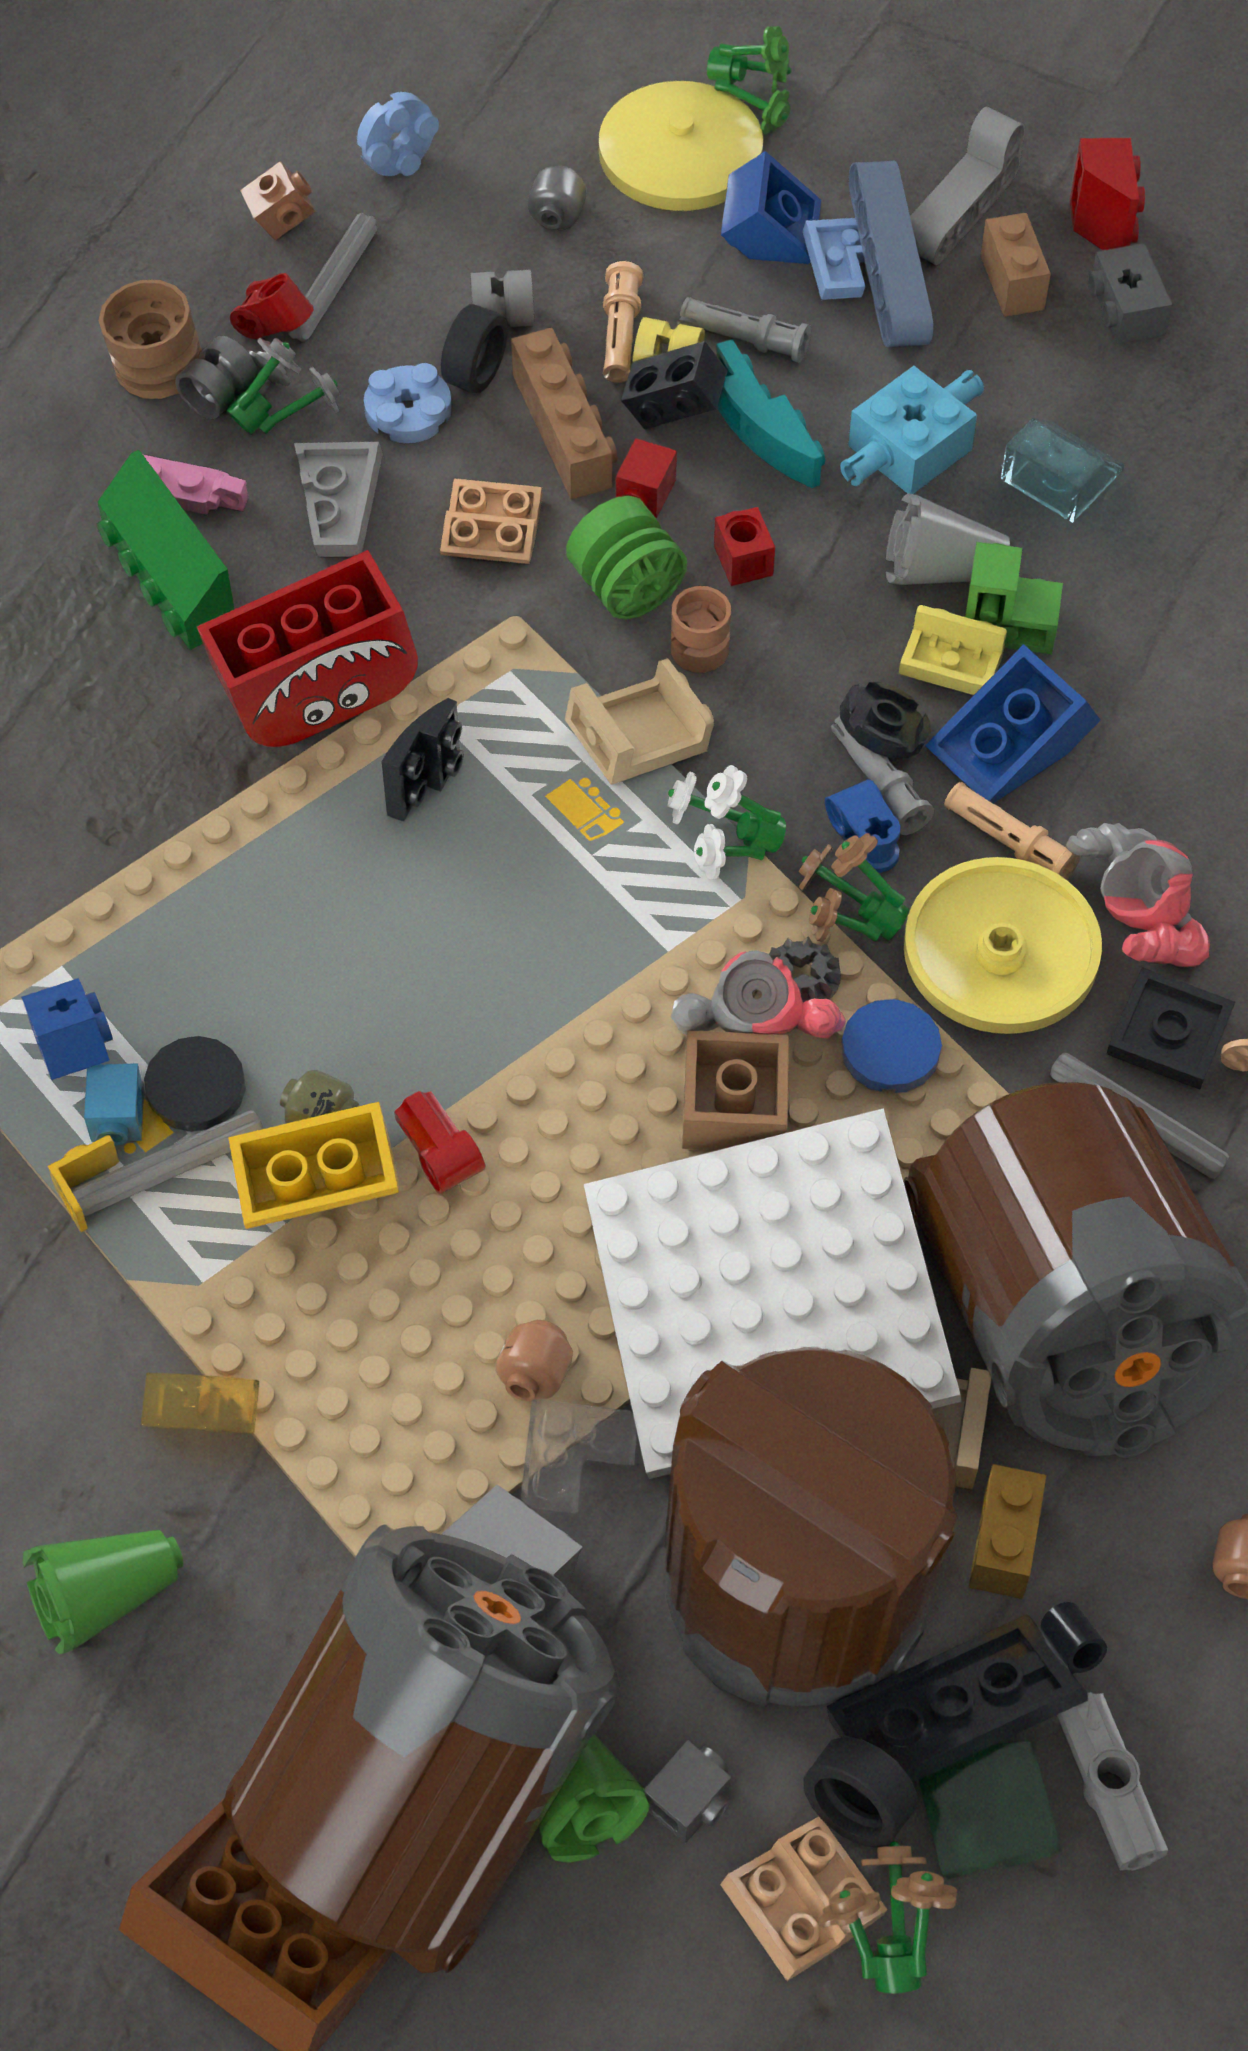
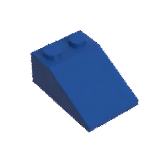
[925,644,1101,804]

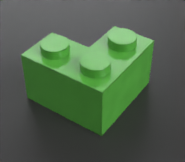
[965,542,1063,654]

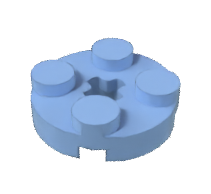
[357,92,439,176]
[364,363,452,443]

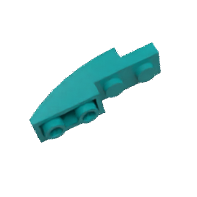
[716,339,825,488]

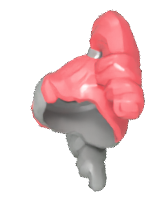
[1066,823,1210,967]
[671,951,846,1039]

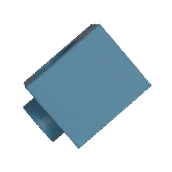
[84,1063,144,1146]

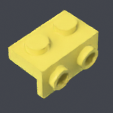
[899,605,1007,695]

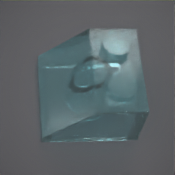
[1001,418,1124,523]

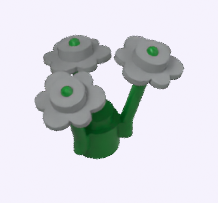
[226,338,340,435]

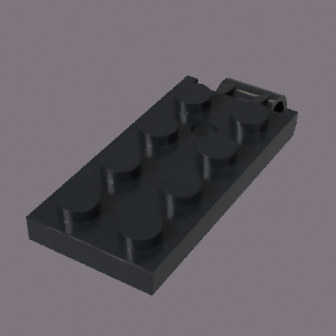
[826,1602,1107,1783]

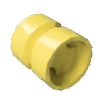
[633,317,705,362]

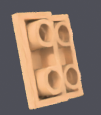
[440,478,543,564]
[720,1816,887,1981]

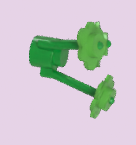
[707,26,792,134]

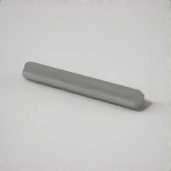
[288,213,377,342]
[1050,1053,1229,1179]
[72,1111,263,1216]

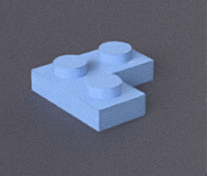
[802,218,866,300]

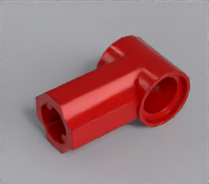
[394,1091,486,1194]

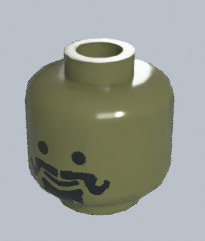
[280,1070,359,1123]

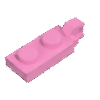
[144,455,248,515]

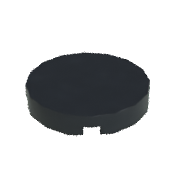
[840,682,931,759]
[144,1036,246,1132]

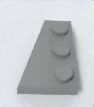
[294,442,383,557]

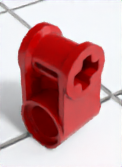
[230,273,314,339]

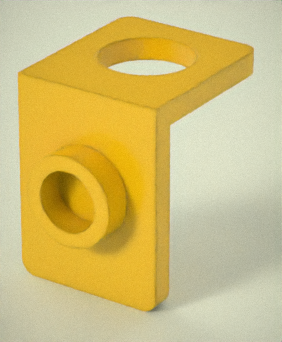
[48,1135,119,1232]

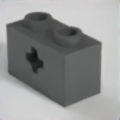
[1088,243,1173,344]

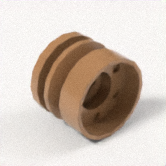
[98,280,202,399]

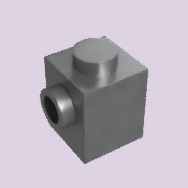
[644,1740,732,1844]

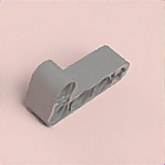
[910,107,1025,265]

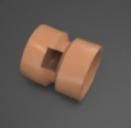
[671,586,731,673]

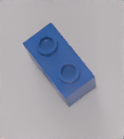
[21,978,113,1080]

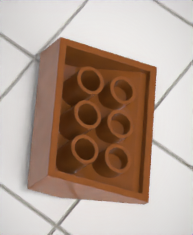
[119,1799,394,2051]

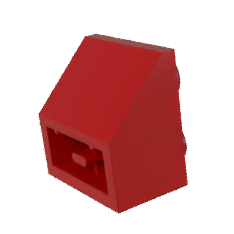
[1069,138,1145,251]

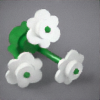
[668,765,786,880]

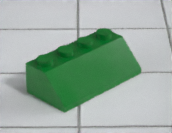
[97,450,235,650]

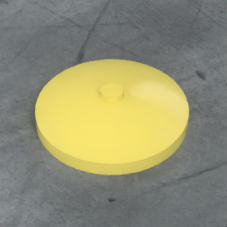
[599,81,763,211]
[904,857,1102,1034]

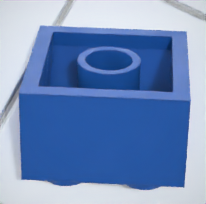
[721,151,821,264]

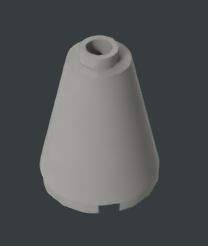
[886,493,1014,585]

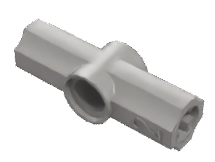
[1057,1692,1168,1871]

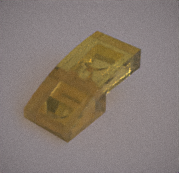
[141,1373,260,1434]

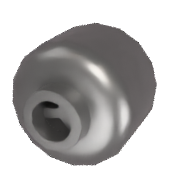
[528,166,586,229]

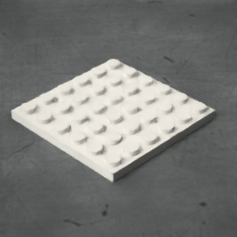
[584,1108,962,1479]

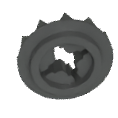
[769,936,841,1002]

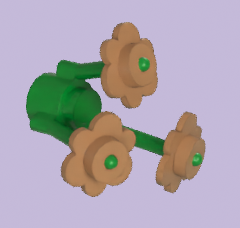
[799,833,909,942]
[817,1841,957,1993]

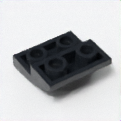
[381,698,464,822]

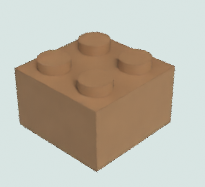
[682,1030,789,1150]

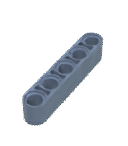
[849,161,933,347]

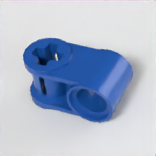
[824,779,901,873]

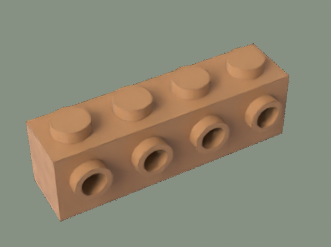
[511,327,618,500]

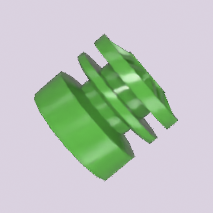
[566,495,687,620]

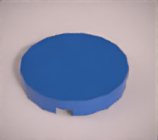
[842,999,942,1093]

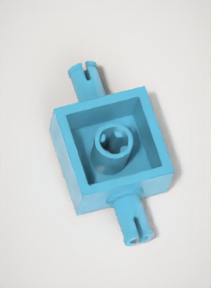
[840,366,984,494]

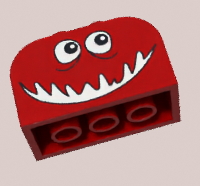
[197,550,418,747]

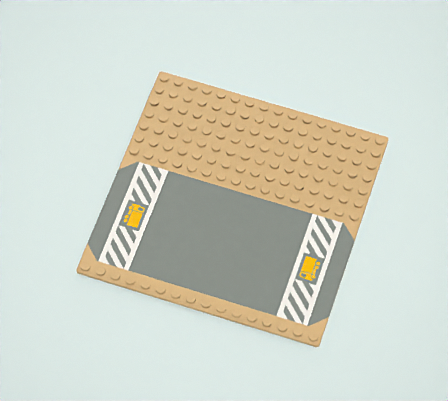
[0,616,1009,1558]

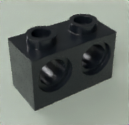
[621,341,728,430]

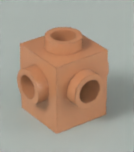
[240,161,316,241]

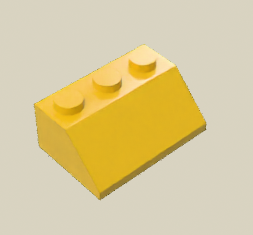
[228,1102,399,1229]

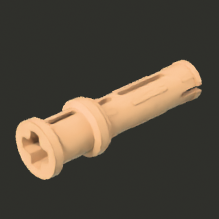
[603,261,643,383]
[944,782,1081,880]

